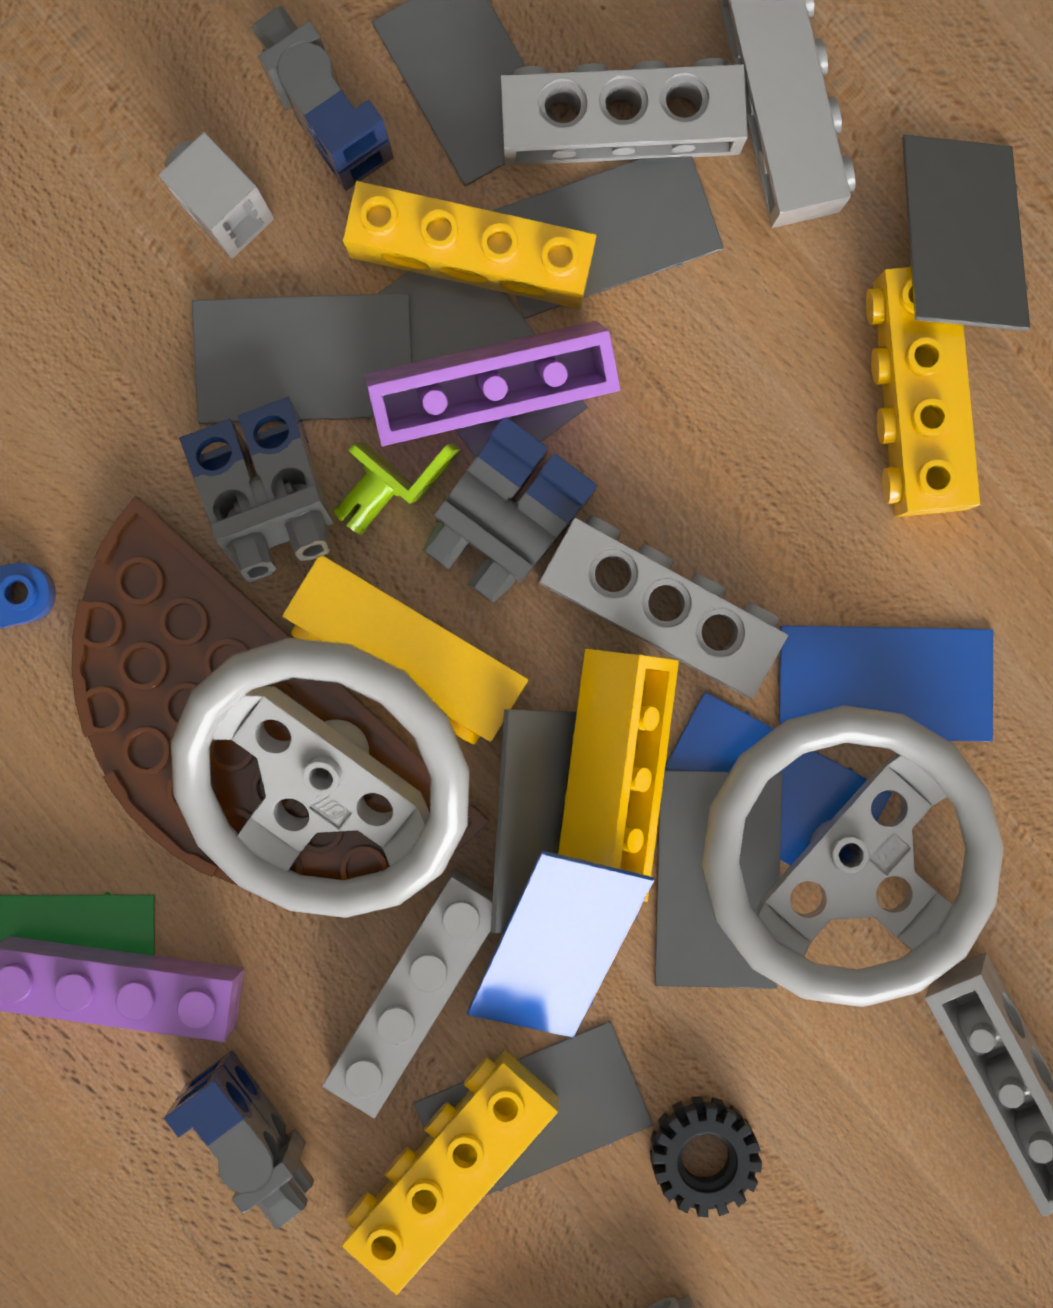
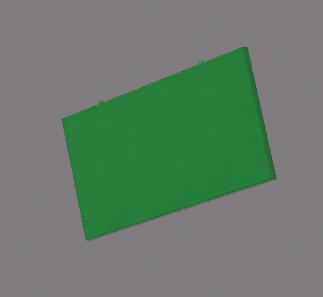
[0,892,155,956]

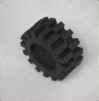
[649,1096,762,1218]

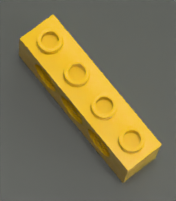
[343,181,596,310]

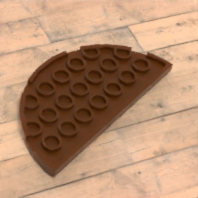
[71,496,490,885]

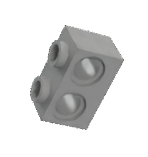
[158,132,274,259]

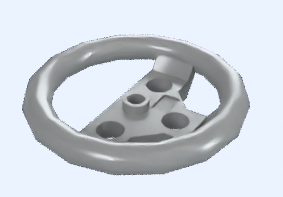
[171,638,469,918]
[702,705,1004,1007]

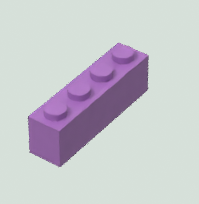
[364,321,621,446]
[0,936,245,1042]

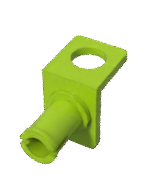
[333,442,462,535]

